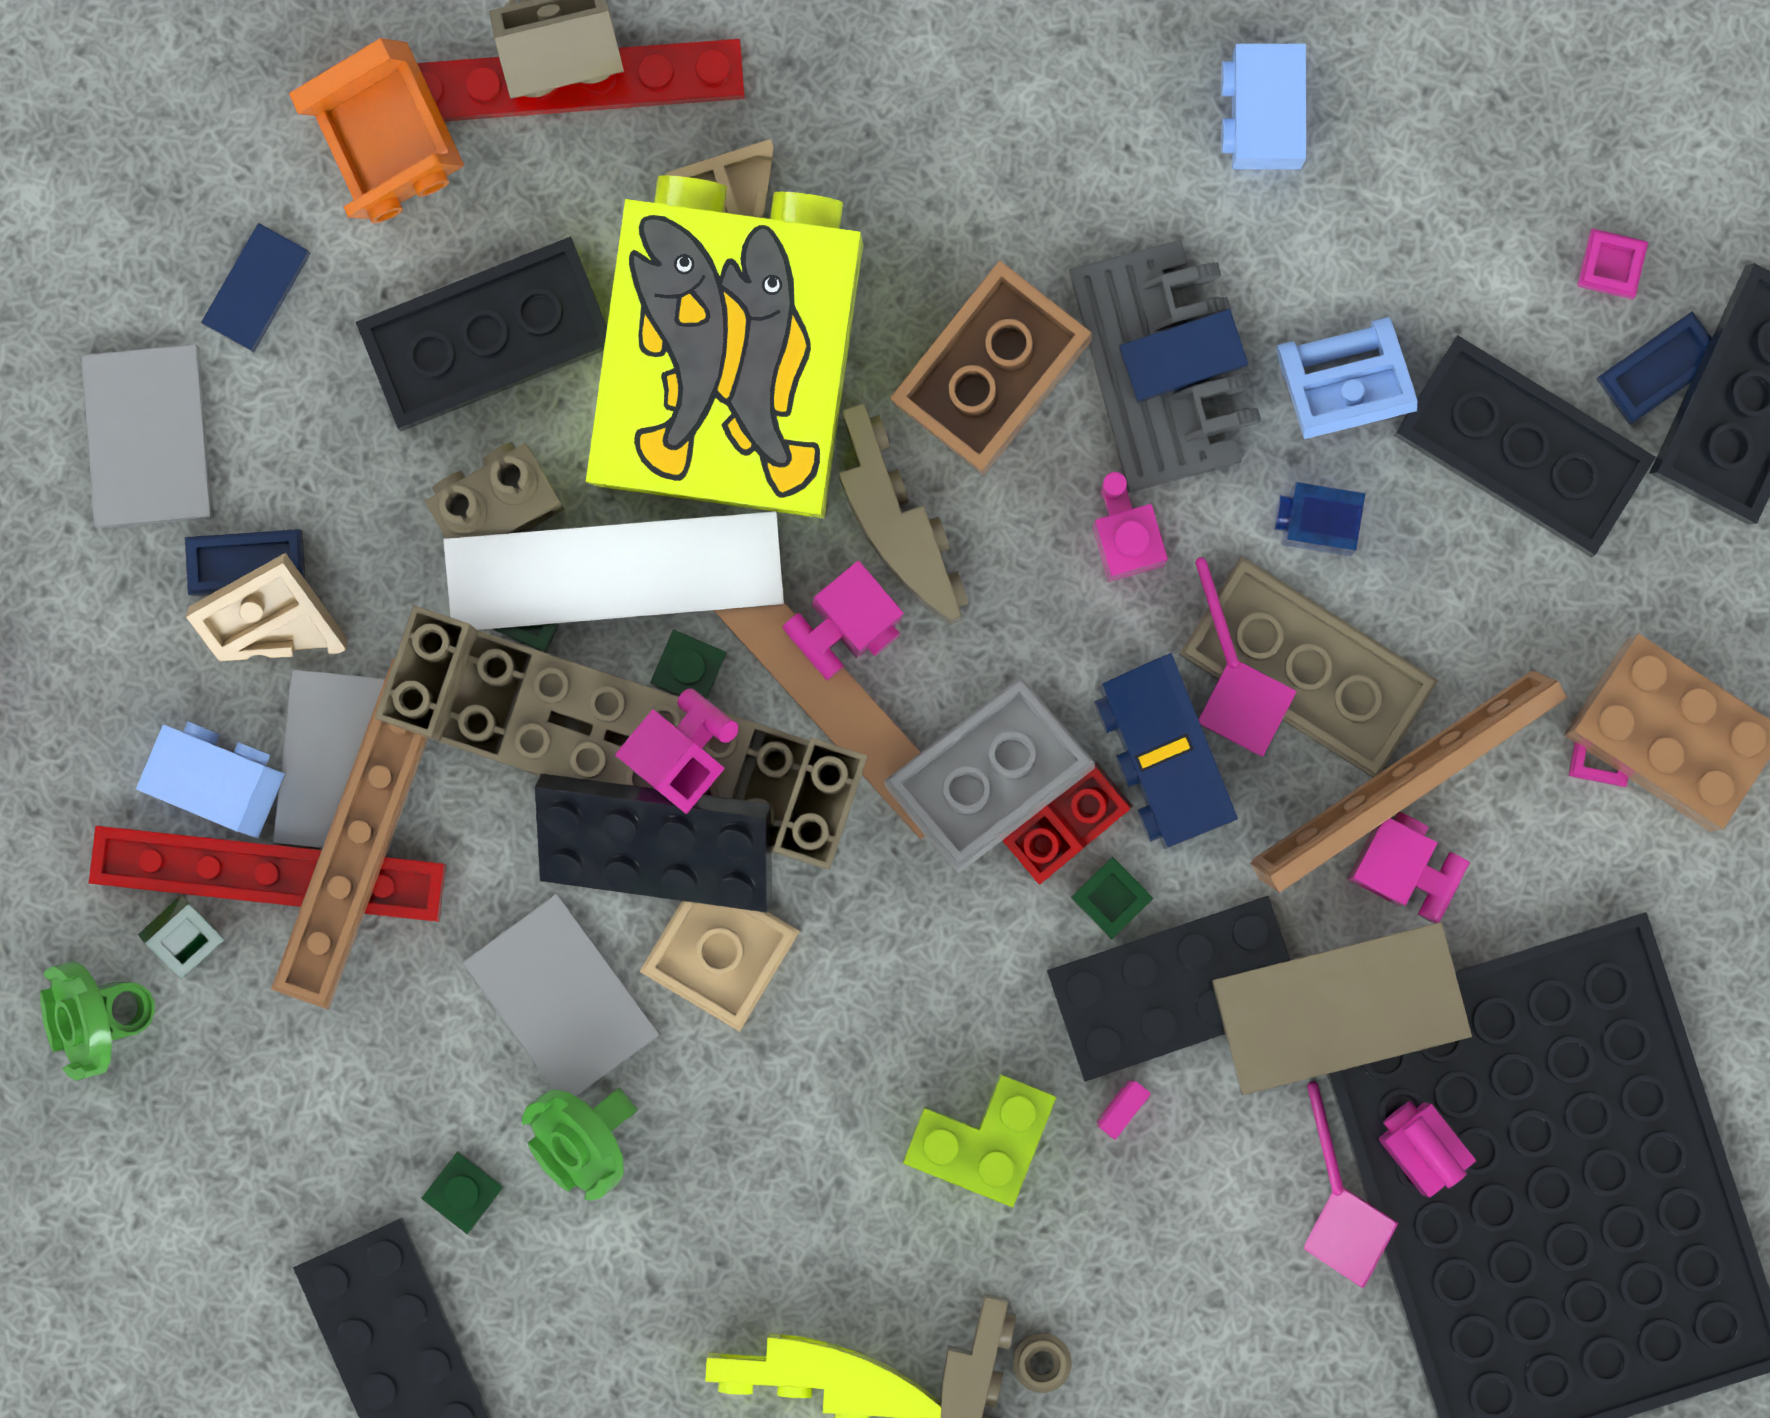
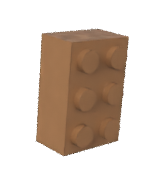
[890,260,1092,476]
[1564,633,1770,832]

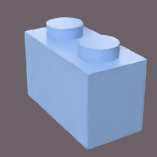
[1221,44,1306,169]
[136,721,285,838]

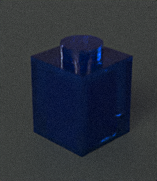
[1274,482,1366,557]

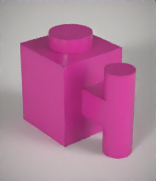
[1092,472,1168,583]
[782,560,904,681]
[615,689,738,814]
[1347,812,1470,924]
[1378,1101,1476,1198]

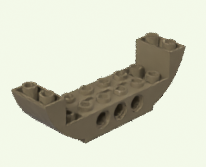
[375,605,868,870]

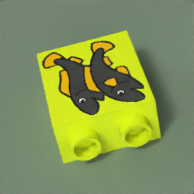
[586,175,863,519]

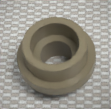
[1013,1333,1072,1393]

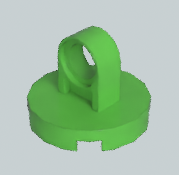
[40,961,155,1081]
[522,1087,638,1201]

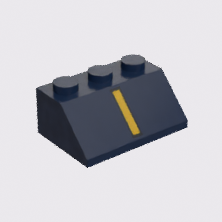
[1094,653,1238,849]

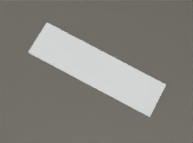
[443,511,784,630]

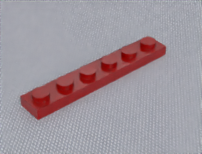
[417,39,745,122]
[88,825,446,922]

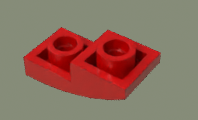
[1002,762,1134,885]

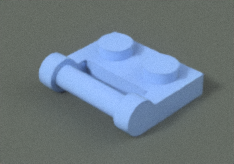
[1276,317,1418,439]

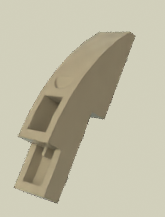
[839,403,969,625]
[941,1293,1016,1418]

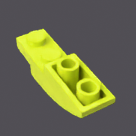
[705,1333,942,1418]

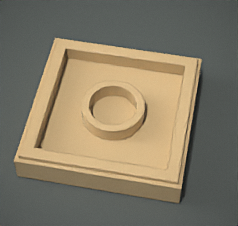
[639,901,800,1032]

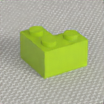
[903,1074,1057,1208]

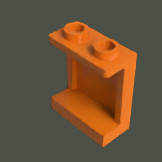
[288,38,465,224]

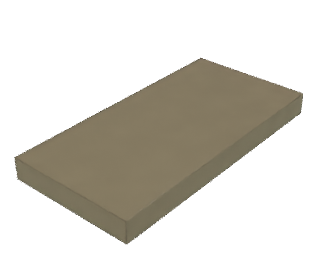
[1179,556,1438,778]
[1212,922,1472,1095]

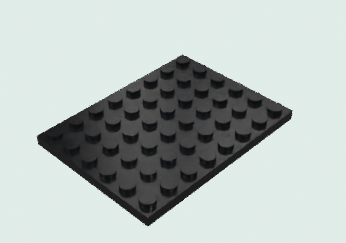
[1327,912,1770,1418]

